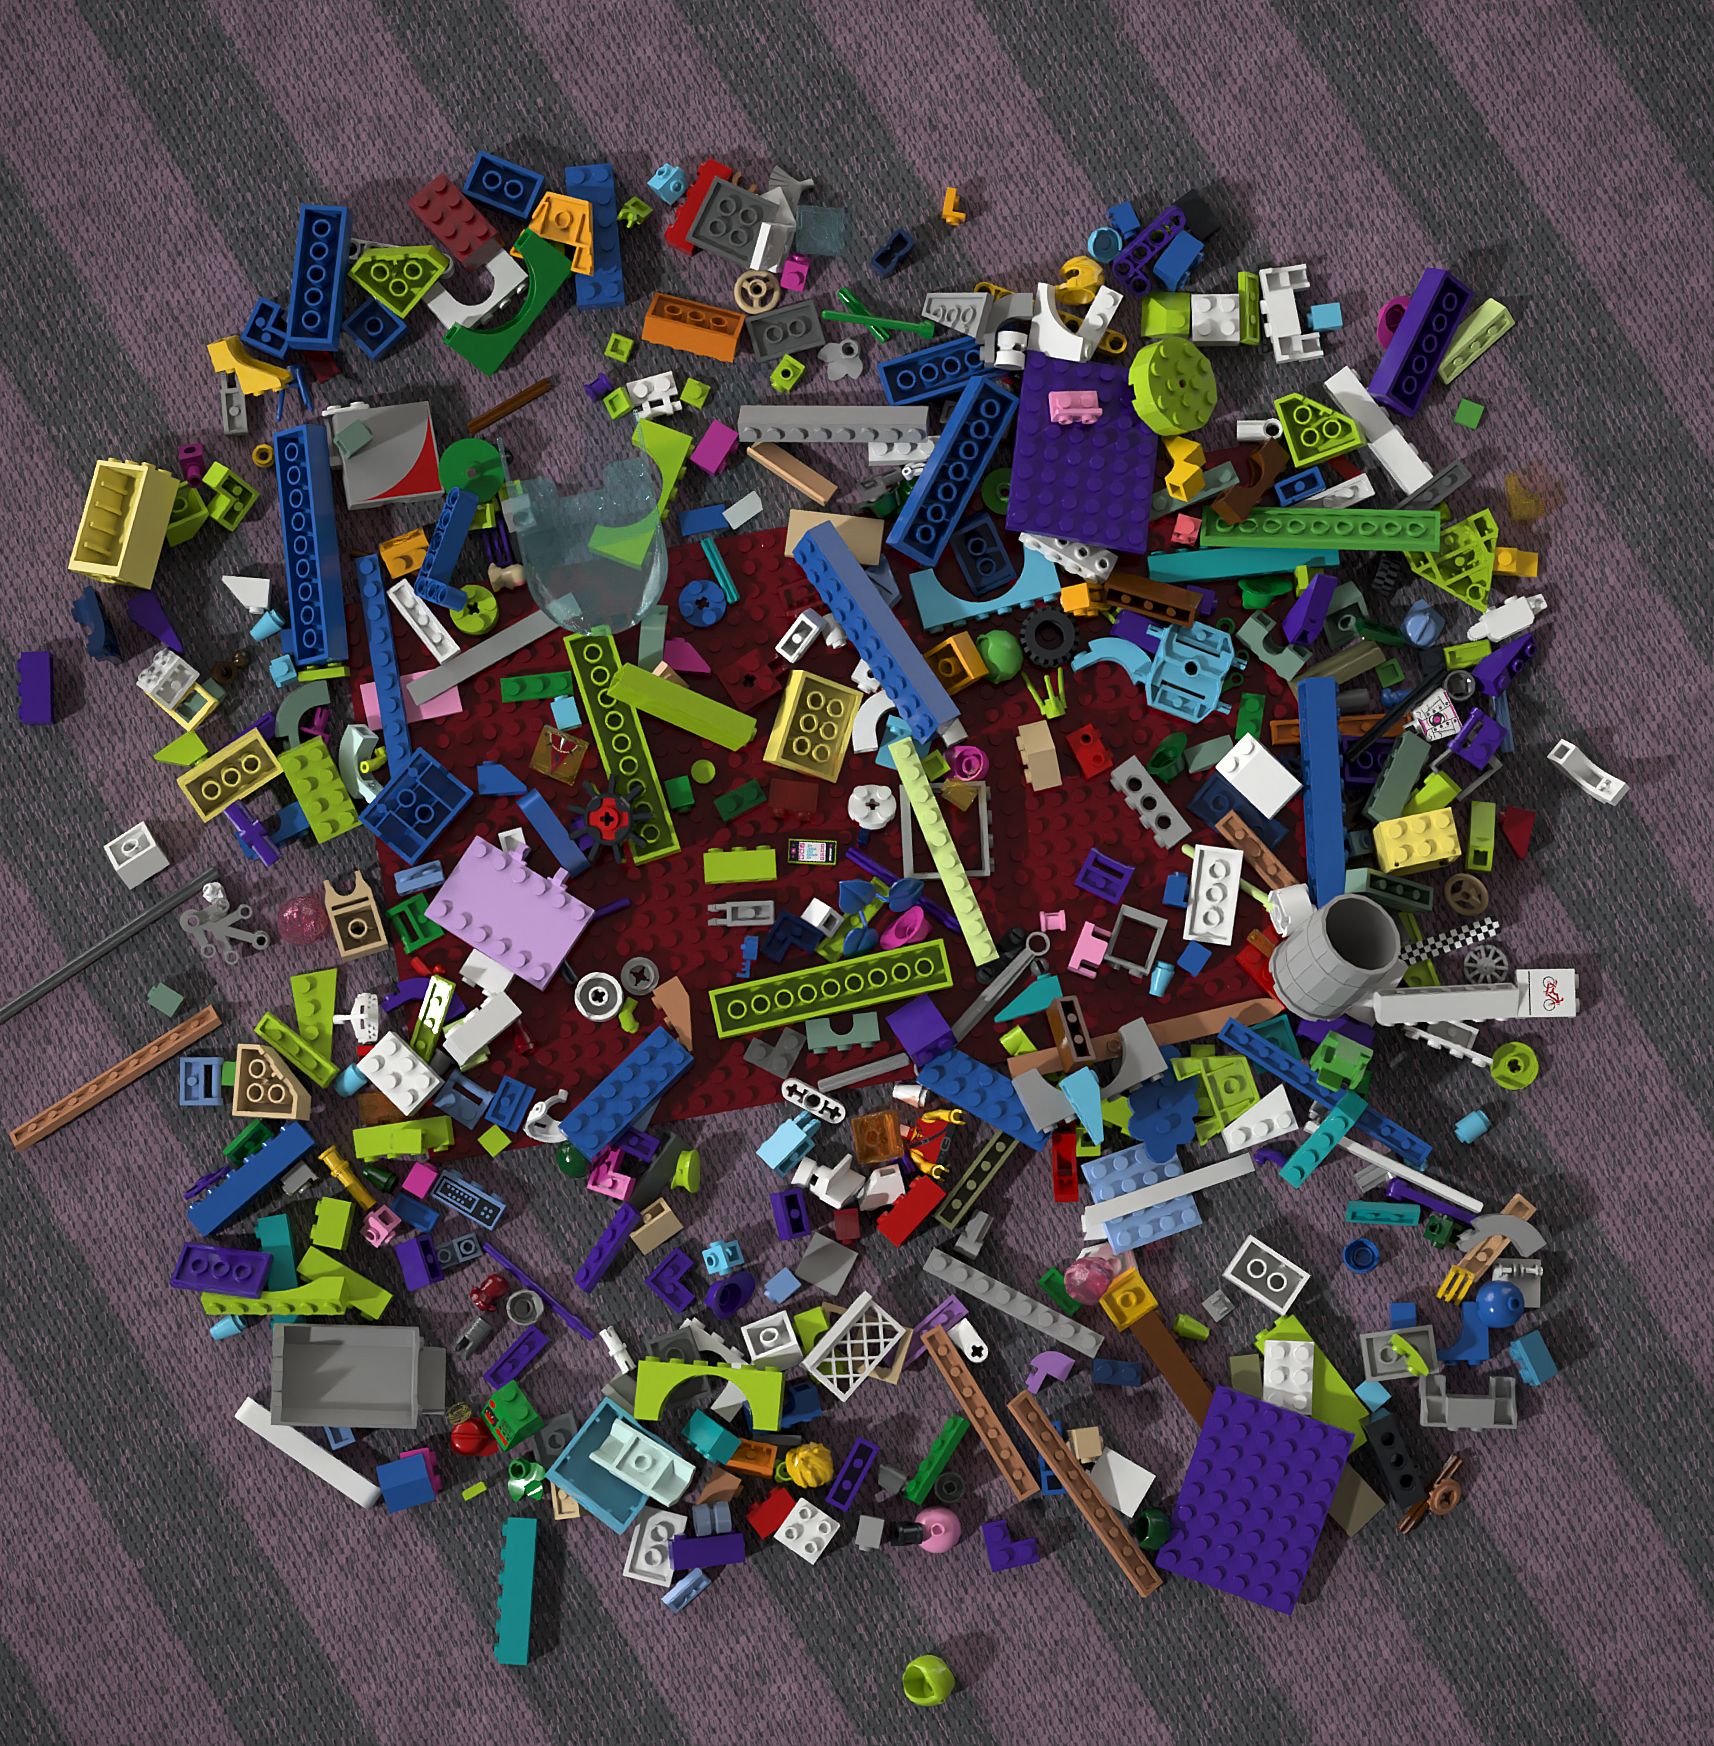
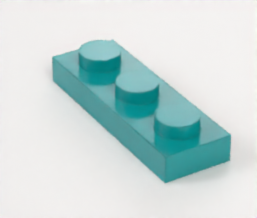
[1346,1200,1420,1226]

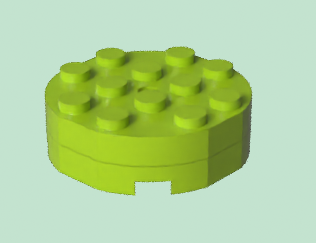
[1129,338,1217,436]

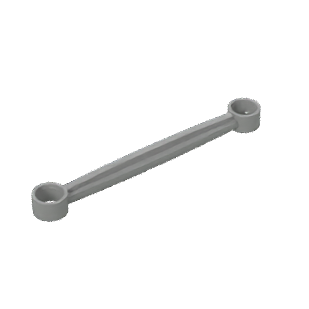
[914,932,1050,1077]

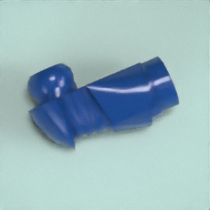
[1380,688,1412,710]

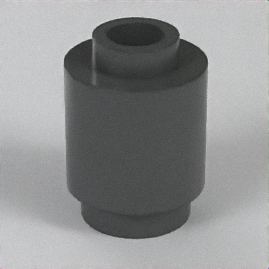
[873,1462,910,1495]

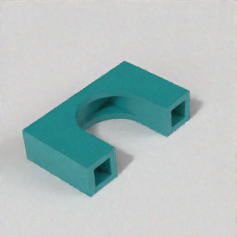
[1278,1089,1368,1189]

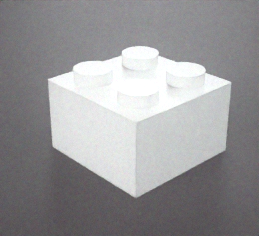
[1190,294,1240,346]
[741,1310,804,1372]

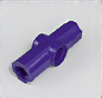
[223,799,284,867]

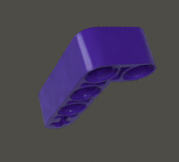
[1112,206,1186,297]

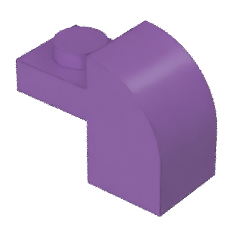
[1025,1351,1075,1394]

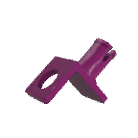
[179,443,207,488]
[298,707,332,749]

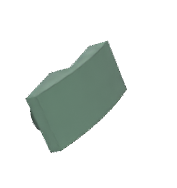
[176,678,228,723]
[1182,735,1234,774]

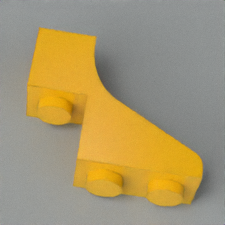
[207,335,294,396]
[1161,435,1206,502]

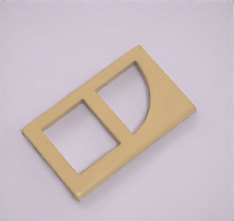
[818,1302,914,1385]

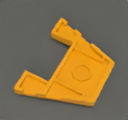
[509,191,594,277]

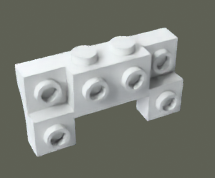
[1259,264,1323,364]

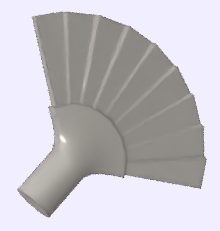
[768,165,815,217]

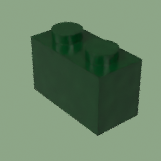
[714,778,767,825]

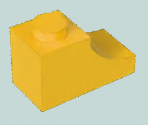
[1492,547,1538,578]

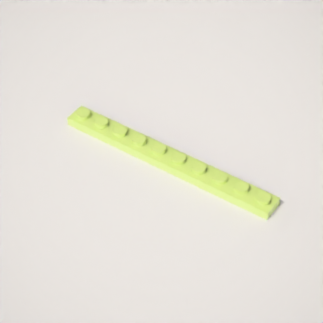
[888,737,999,967]

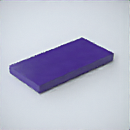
[170,1242,274,1299]

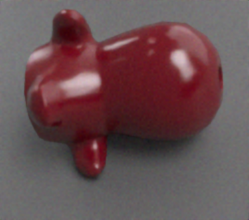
[469,1273,509,1312]

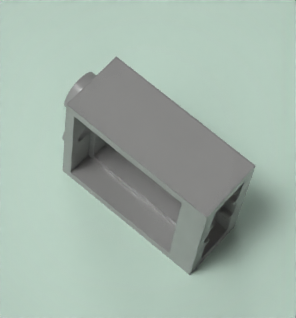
[1426,730,1503,804]
[1103,904,1168,978]

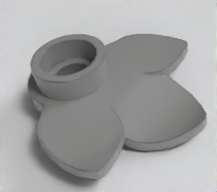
[817,339,863,381]

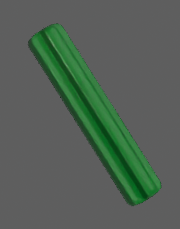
[837,286,891,344]

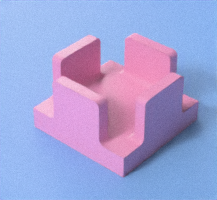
[1067,921,1112,979]

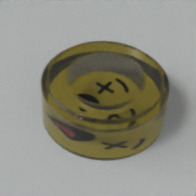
[446,1402,471,1425]

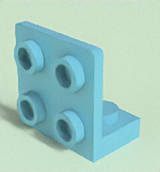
[875,715,932,771]

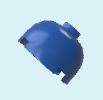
[1476,1280,1525,1328]

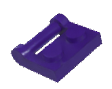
[1447,707,1509,771]
[1074,846,1135,905]

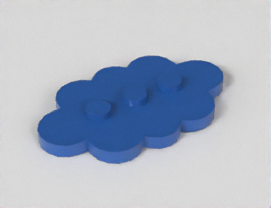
[1127,1045,1199,1163]

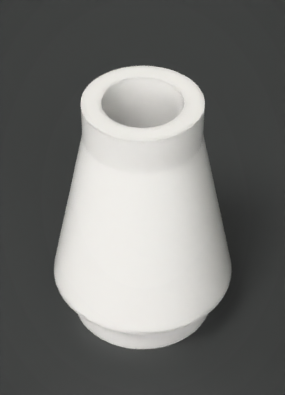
[893,1083,930,1108]

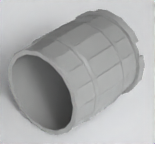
[1269,893,1401,1022]

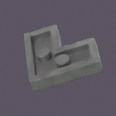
[855,466,905,502]
[743,1027,807,1080]

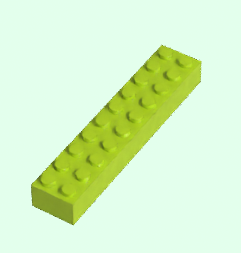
[563,623,682,866]
[709,938,953,1040]

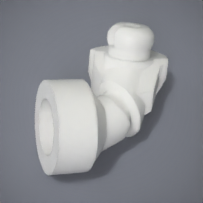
[203,882,227,922]

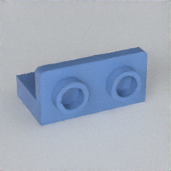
[394,860,446,896]

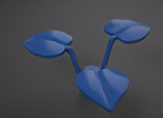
[839,878,924,960]

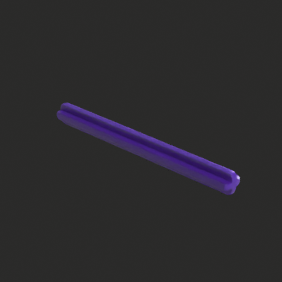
[846,846,963,935]

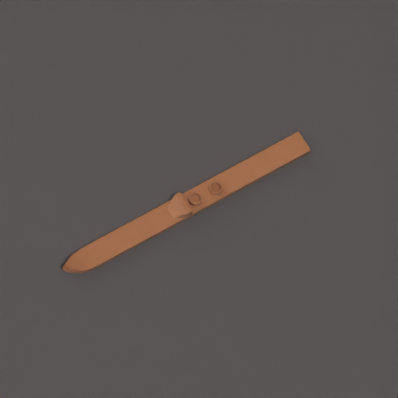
[1007,998,1283,1080]

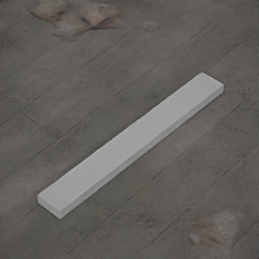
[406,592,583,706]

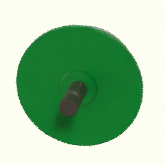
[438,438,505,504]

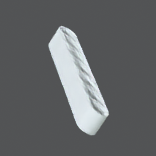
[234,1396,382,1511]

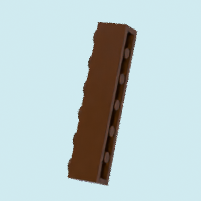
[1127,1308,1215,1430]

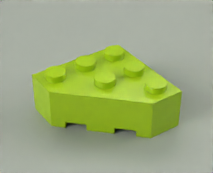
[347,245,450,319]
[1274,393,1368,469]

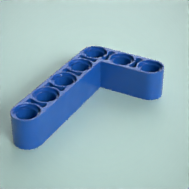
[414,487,479,612]

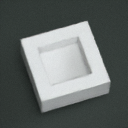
[498,827,526,854]

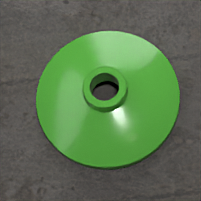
[982,468,1012,515]

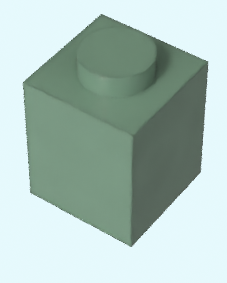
[333,419,373,459]
[148,982,187,1019]

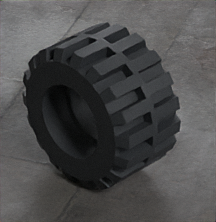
[1019,606,1080,669]

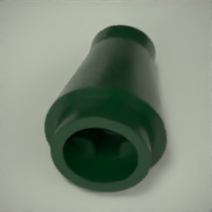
[362,1164,399,1194]

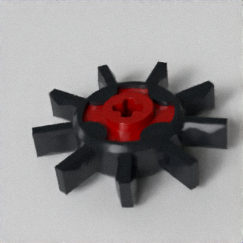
[566,774,656,864]

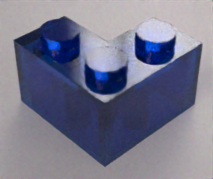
[759,909,824,964]

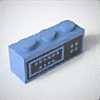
[430,1169,508,1231]

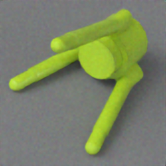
[1021,667,1067,719]

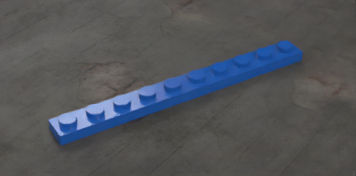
[355,554,413,779]
[1217,1017,1433,1168]

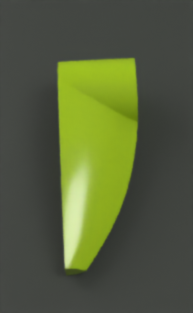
[999,1025,1059,1082]

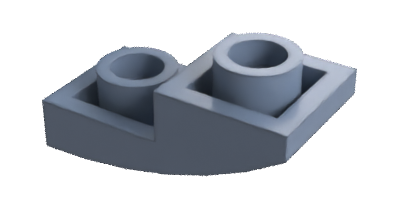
[434,1232,483,1270]

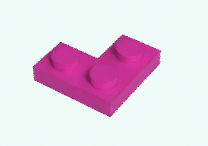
[587,1146,636,1202]

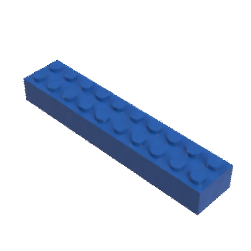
[273,424,349,667]
[792,520,961,745]
[1297,677,1348,910]

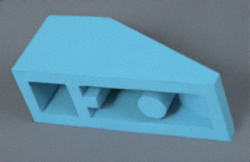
[1059,1066,1104,1146]

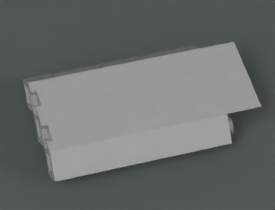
[270,1323,446,1429]

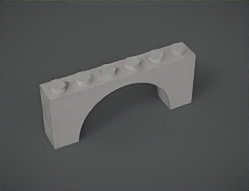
[1011,1017,1168,1134]

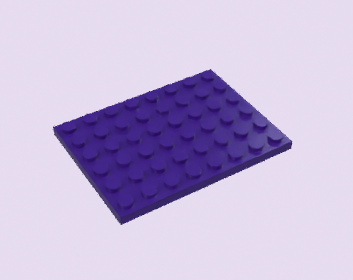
[1005,350,1158,555]
[1154,1384,1355,1616]

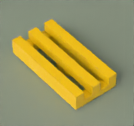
[1436,1265,1475,1306]

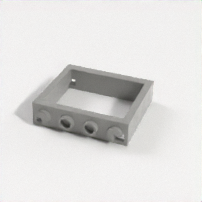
[899,781,994,881]

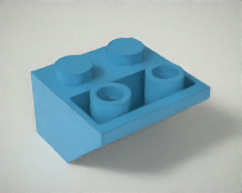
[1508,1330,1559,1386]

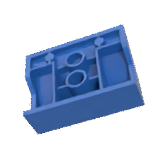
[357,747,475,867]

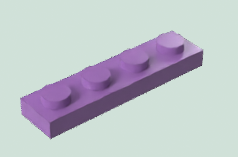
[882,1294,969,1371]

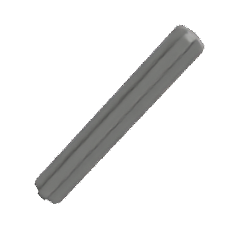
[818,1053,910,1093]

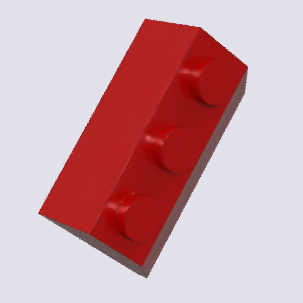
[876,1174,947,1249]

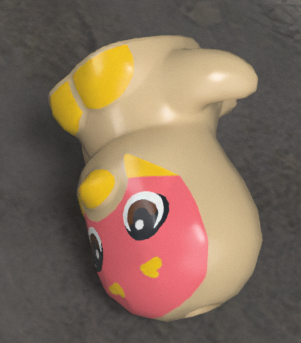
[488,563,528,592]

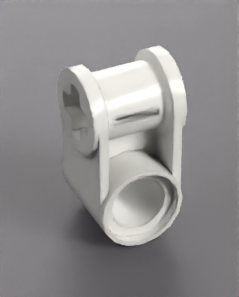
[946,1317,988,1363]

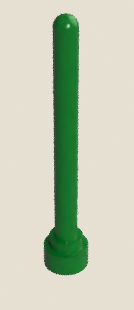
[822,310,935,340]

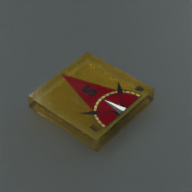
[529,724,589,786]

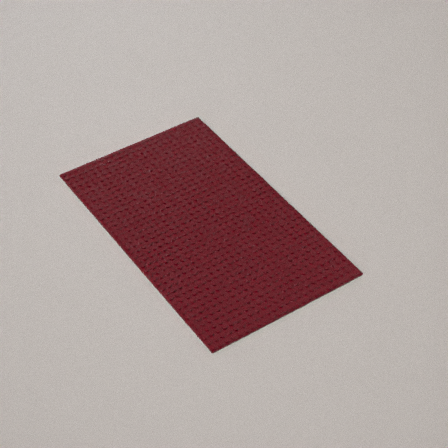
[344,443,1346,1164]

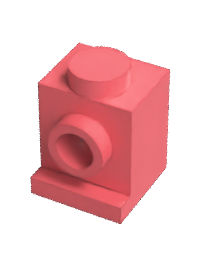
[1171,514,1202,547]

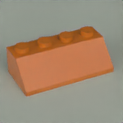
[642,292,746,362]

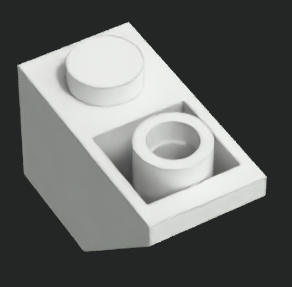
[857,1164,906,1211]

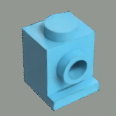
[269,654,298,688]

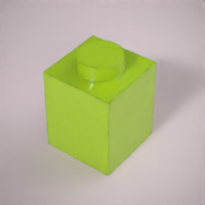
[389,1129,427,1154]

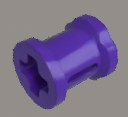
[583,373,614,403]

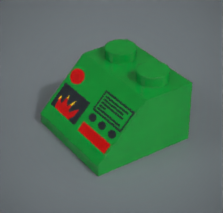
[480,1379,545,1453]

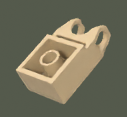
[323,870,389,963]

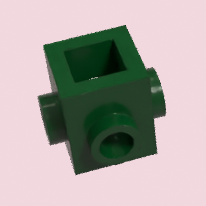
[1423,1214,1466,1251]

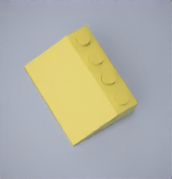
[763,670,864,783]

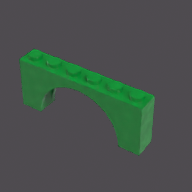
[442,227,573,377]

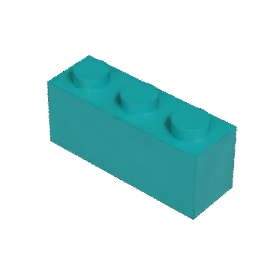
[681,1409,742,1465]

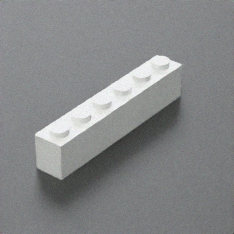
[1323,366,1433,496]
[1373,983,1519,1026]

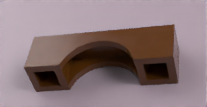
[1211,437,1291,526]

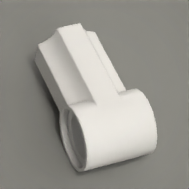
[1237,418,1283,442]

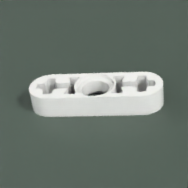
[782,1078,845,1124]

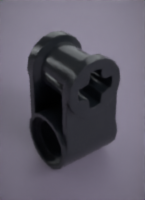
[890,1521,923,1546]

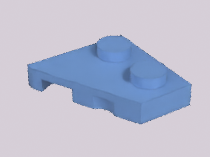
[865,553,902,610]

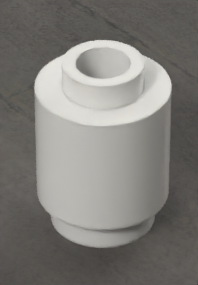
[821,613,848,649]

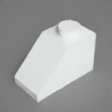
[222,576,272,614]

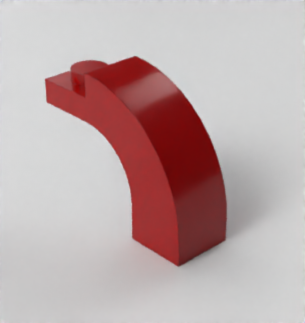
[1051,1120,1079,1203]

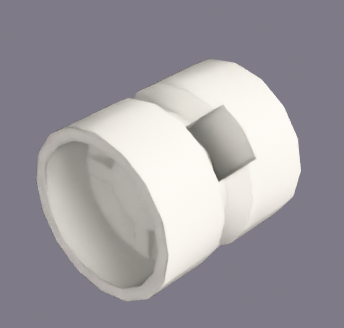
[994,331,1028,371]
[791,1156,832,1197]

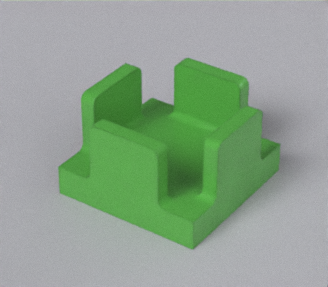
[1309,1030,1374,1092]

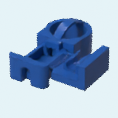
[736,935,758,978]

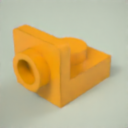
[942,187,966,226]

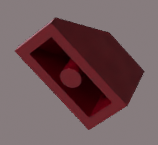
[1497,805,1536,860]
[833,1208,861,1245]

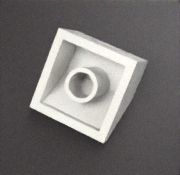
[104,821,170,890]

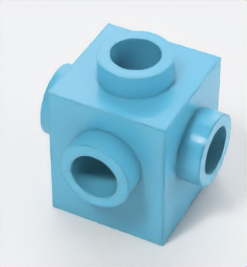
[647,163,690,205]
[702,1240,745,1276]

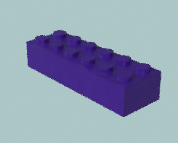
[1367,267,1474,417]

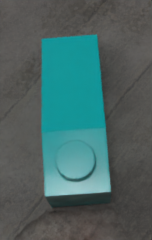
[994,973,1063,1024]

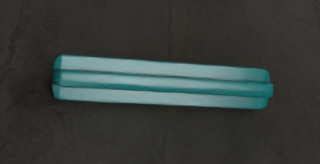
[701,537,740,604]

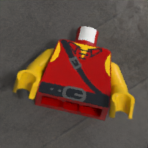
[897,1109,967,1182]

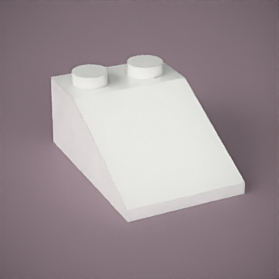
[1216,733,1303,820]

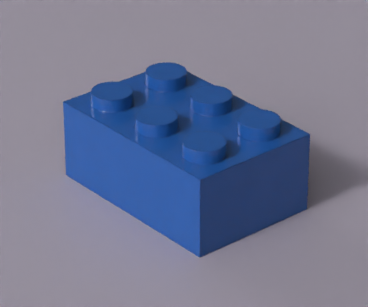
[461,150,546,225]

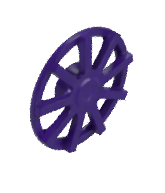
[183,1165,231,1201]

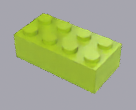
[278,735,362,844]

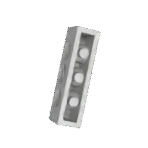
[1110,755,1192,850]

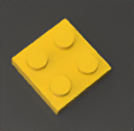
[1094,1266,1159,1332]

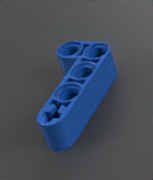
[516,788,591,879]

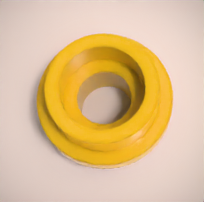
[252,444,275,468]

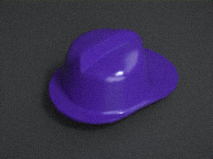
[704,1271,755,1320]

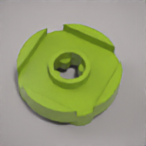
[1490,1042,1539,1090]

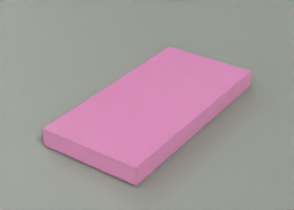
[360,669,463,731]

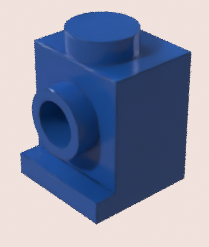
[1106,201,1140,241]
[1162,872,1190,909]

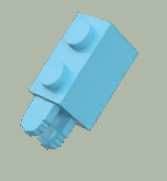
[756,1110,821,1178]

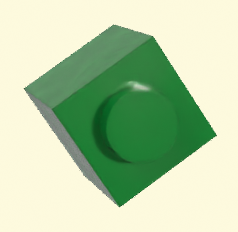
[664,775,695,814]

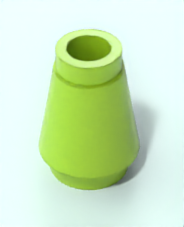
[1172,1314,1210,1341]

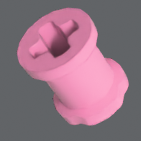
[1040,910,1066,933]

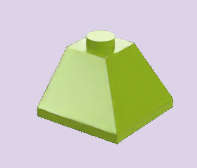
[1141,291,1190,340]
[165,481,209,547]

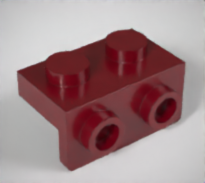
[777,577,828,618]

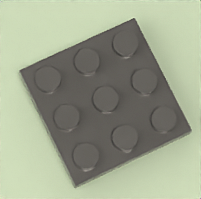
[685,176,780,270]

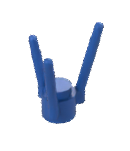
[277,365,313,422]

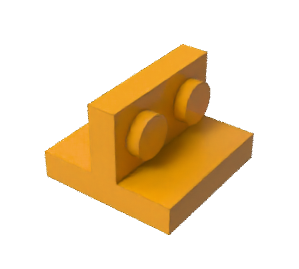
[378,527,429,579]

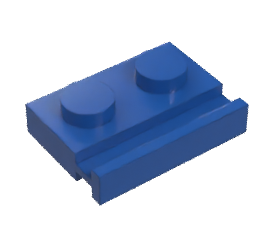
[484,1075,536,1133]

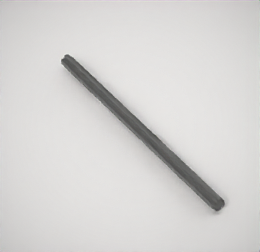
[0,866,220,1024]

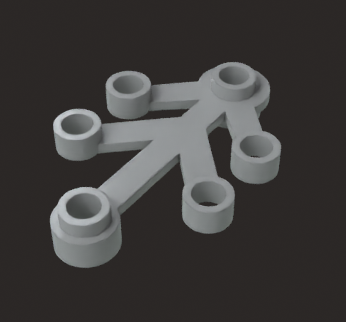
[180,897,270,965]

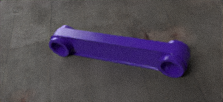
[1385,1178,1482,1228]

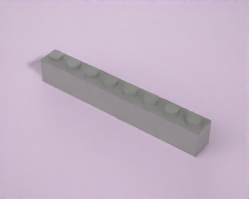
[738,405,930,443]
[923,1248,1105,1359]

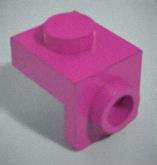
[780,253,812,292]

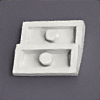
[750,222,796,273]

